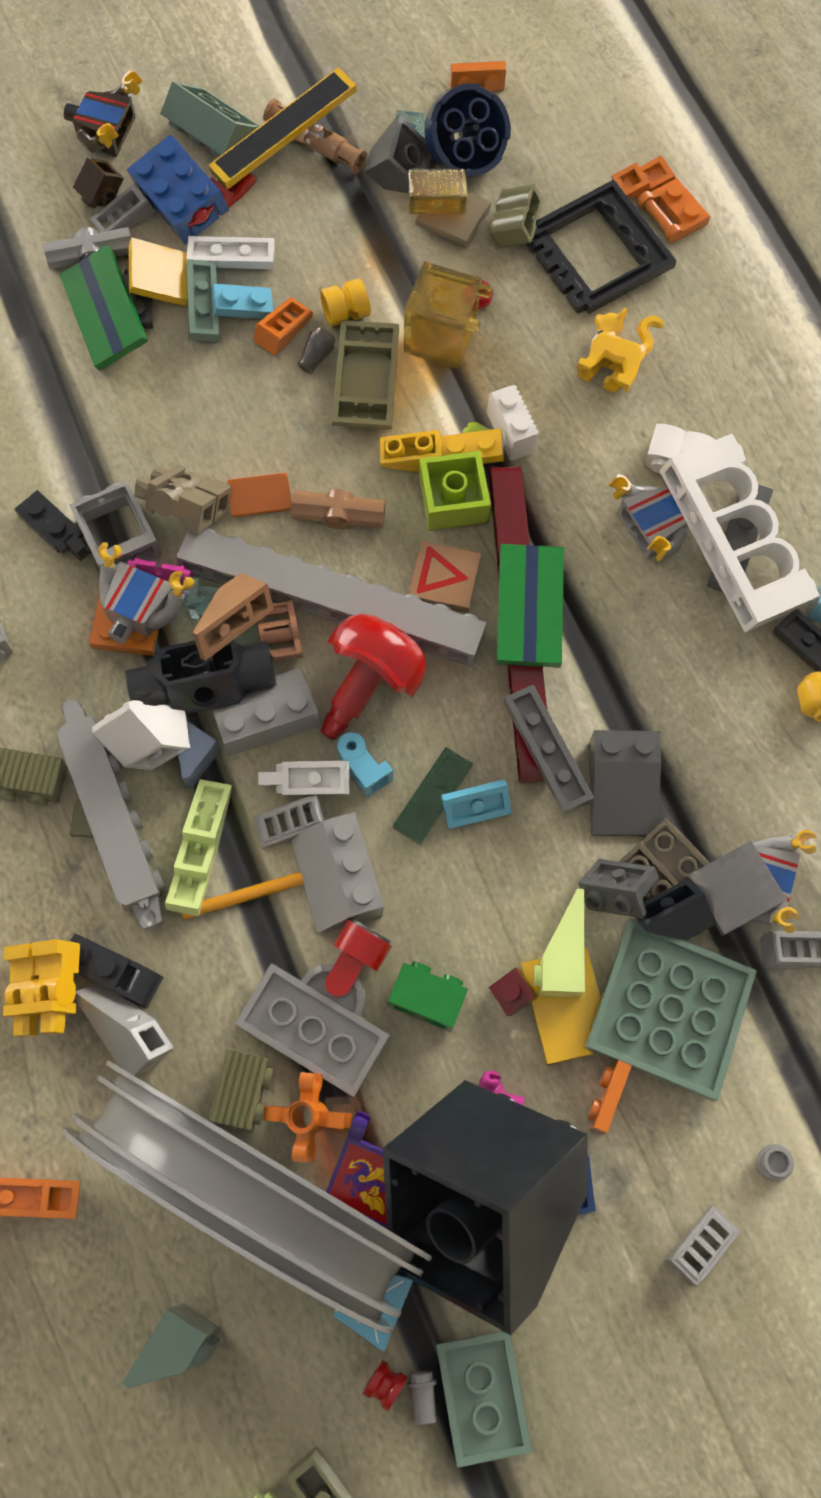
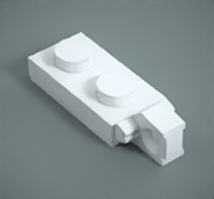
[258,761,350,795]

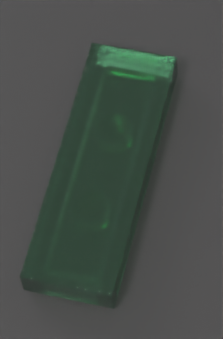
[393,747,473,845]

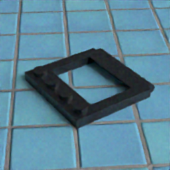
[525,179,677,314]

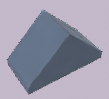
[179,721,220,788]

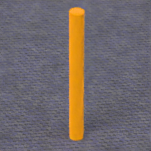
[182,872,303,920]

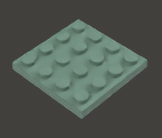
[584,919,757,1102]

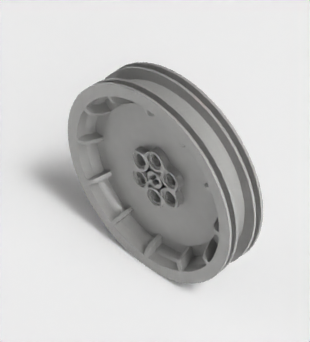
[62,1060,432,1334]

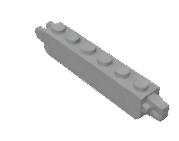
[56,699,165,931]

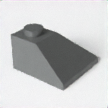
[365,115,434,196]

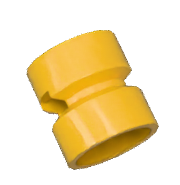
[320,278,371,327]

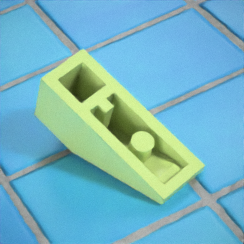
[533,889,585,998]

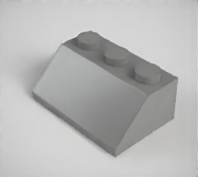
[212,668,320,757]
[290,812,384,934]

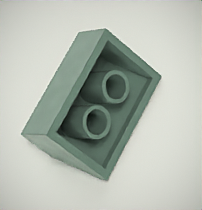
[160,81,260,157]
[122,1303,220,1388]

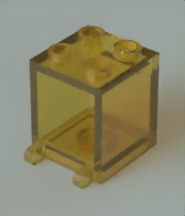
[404,261,494,369]

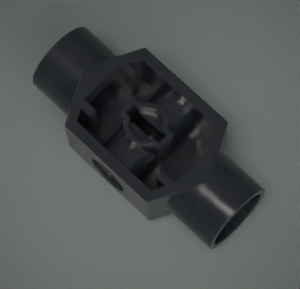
[125,640,277,714]

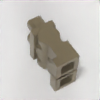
[134,465,232,534]

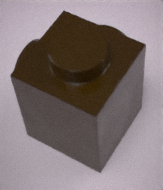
[73,157,124,208]

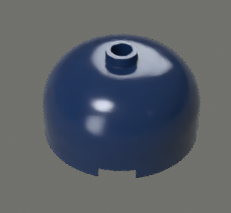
[424,83,511,177]

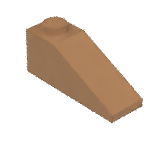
[193,573,274,661]

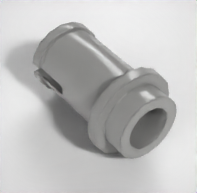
[407,1371,438,1425]

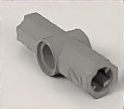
[43,227,131,269]

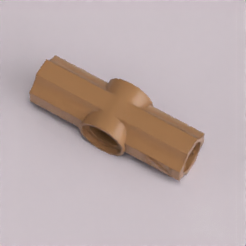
[291,489,386,530]

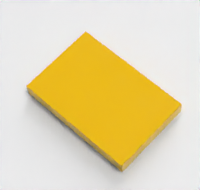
[520,948,601,1066]

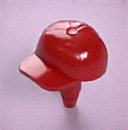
[320,613,427,740]

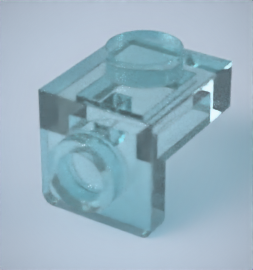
[184,578,220,620]

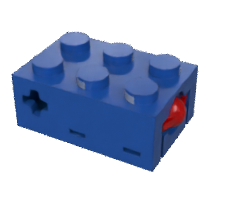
[126,134,229,245]

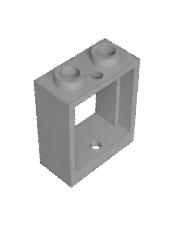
[70,481,161,570]

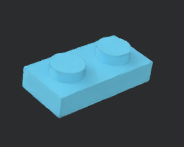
[212,284,274,319]
[441,779,512,829]

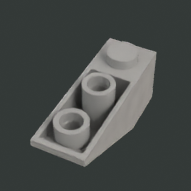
[75,983,174,1077]

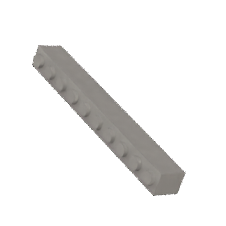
[176,528,487,668]

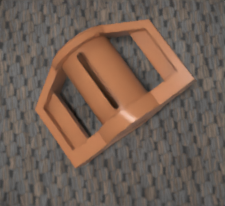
[257,600,303,662]

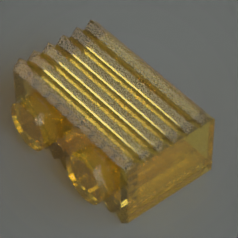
[407,169,467,214]

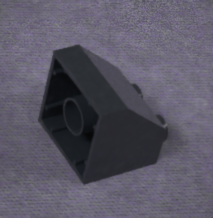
[383,1080,588,1336]

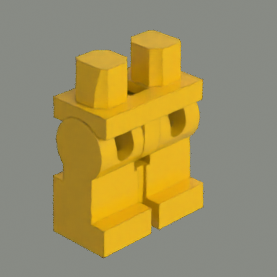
[3,939,80,1038]

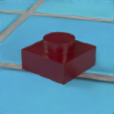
[489,967,538,1017]

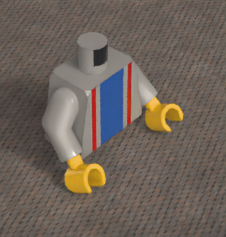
[608,475,688,561]
[98,542,194,644]
[719,829,817,933]

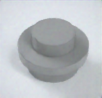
[757,1144,794,1181]

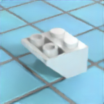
[92,701,190,770]

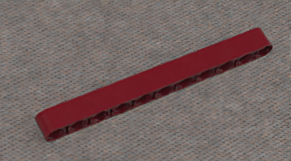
[489,466,548,783]

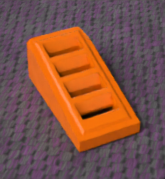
[253,297,314,356]

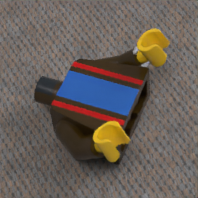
[64,70,142,157]

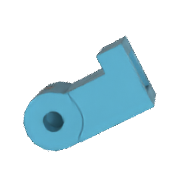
[337,732,393,798]

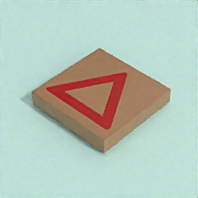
[409,541,481,612]

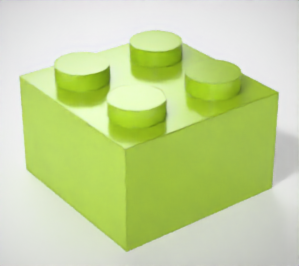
[419,451,491,531]

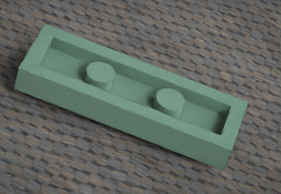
[186,259,219,342]

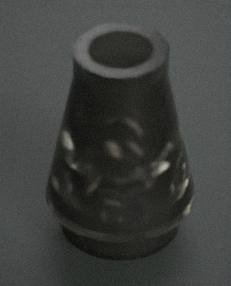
[297,327,336,374]

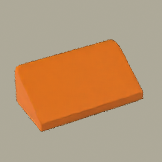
[227,473,291,518]

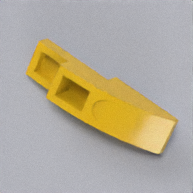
[380,428,504,472]

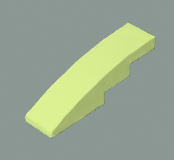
[165,779,232,916]

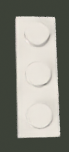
[187,236,275,269]

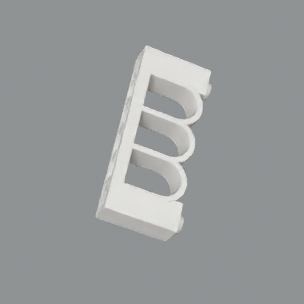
[660,434,820,633]

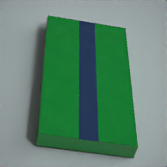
[60,245,148,371]
[496,544,564,668]

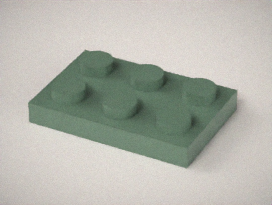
[436,1331,532,1468]

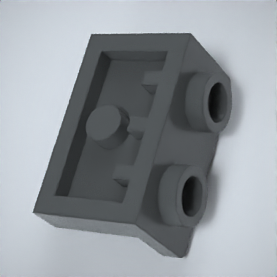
[578,859,659,919]

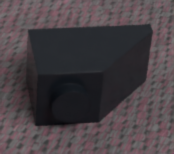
[634,878,716,940]

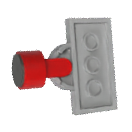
[235,919,392,1097]

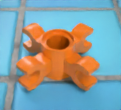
[263,1072,352,1163]

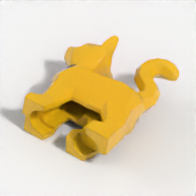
[576,307,664,394]

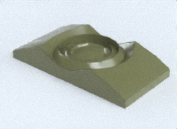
[332,320,399,429]

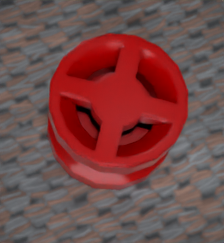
[362,1359,407,1411]

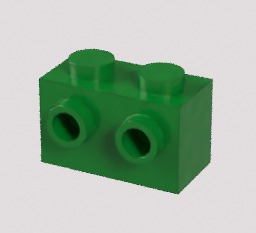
[387,961,468,1032]

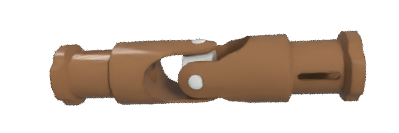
[263,98,367,174]

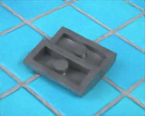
[687,841,787,936]

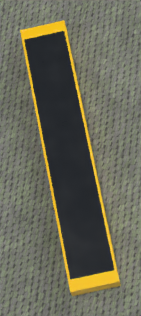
[208,67,357,190]

